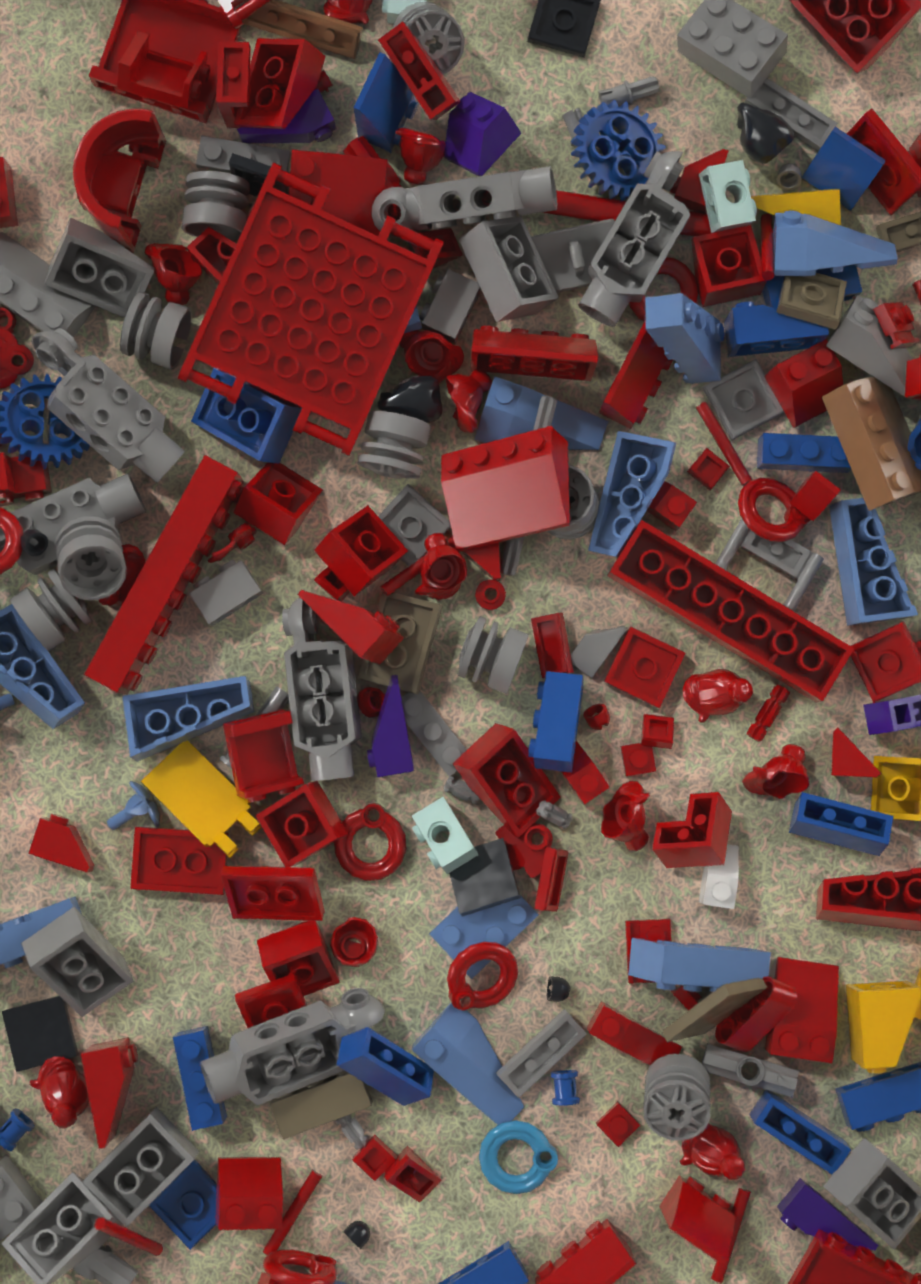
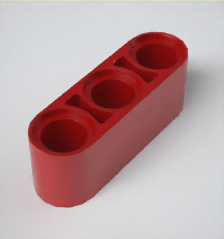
[715,976,797,1053]

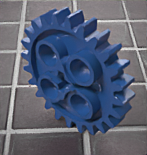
[571,100,666,200]
[0,374,90,469]

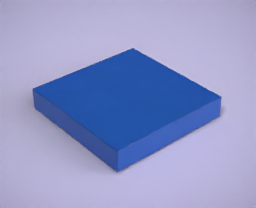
[802,126,886,211]
[149,1159,217,1250]

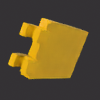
[141,740,261,858]

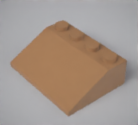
[822,377,921,511]

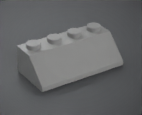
[0,232,96,338]

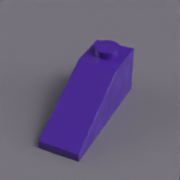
[237,89,336,144]
[367,675,414,778]
[863,694,921,735]
[777,1178,879,1250]

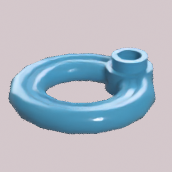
[479,1120,558,1194]

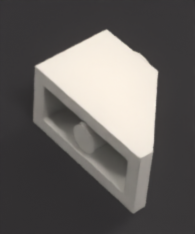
[699,844,739,909]

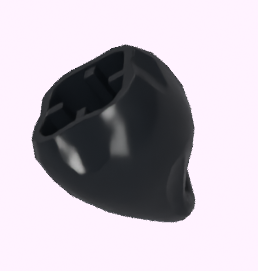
[737,102,795,164]
[377,376,443,424]

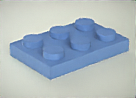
[429,895,539,979]

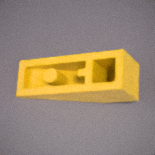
[751,189,841,225]

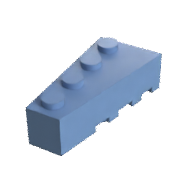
[645,293,724,384]
[829,498,918,626]
[0,604,85,729]
[122,676,255,762]
[0,896,82,969]

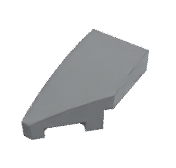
[571,625,627,678]

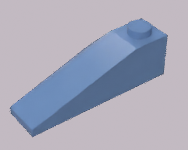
[773,210,898,276]
[475,376,608,450]
[588,431,676,557]

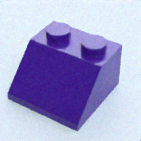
[444,91,521,176]

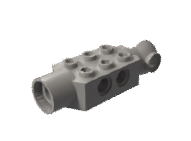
[578,151,690,327]
[372,166,557,238]
[31,328,185,483]
[0,473,146,575]
[282,597,362,781]
[200,988,385,1106]

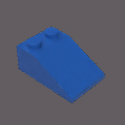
[353,52,418,153]
[724,301,829,357]
[191,368,302,464]

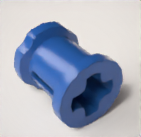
[551,1070,580,1106]
[0,1108,35,1152]

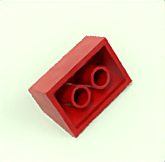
[599,320,674,429]
[535,1219,636,1284]

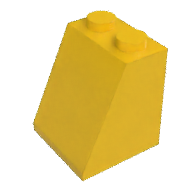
[846,981,921,1073]

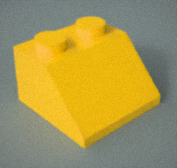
[871,756,921,821]

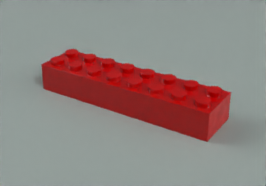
[84,455,244,695]
[607,520,855,703]

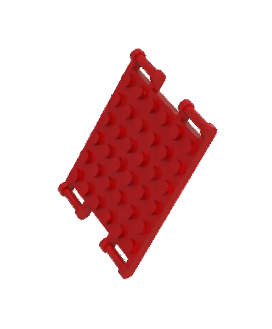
[178,162,444,456]

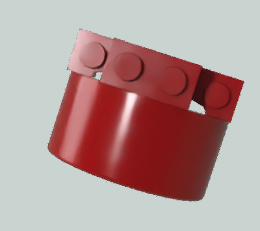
[73,109,167,254]

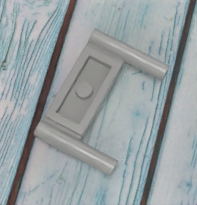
[715,518,824,611]

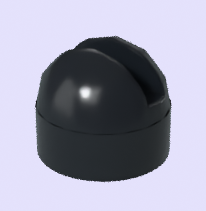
[21,529,48,556]
[546,976,571,1002]
[343,1221,370,1249]

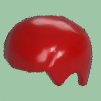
[330,917,378,967]

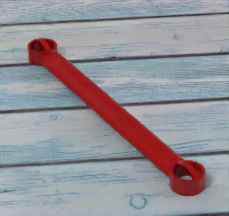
[482,190,711,237]

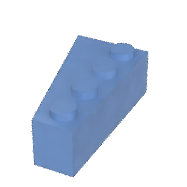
[628,938,771,992]

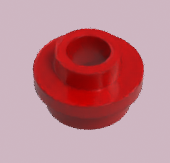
[475,579,506,610]
[357,687,385,718]

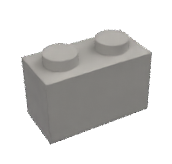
[420,269,481,345]
[189,560,263,626]

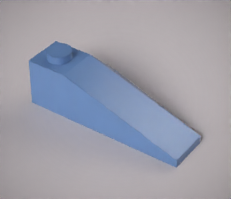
[412,1003,524,1125]

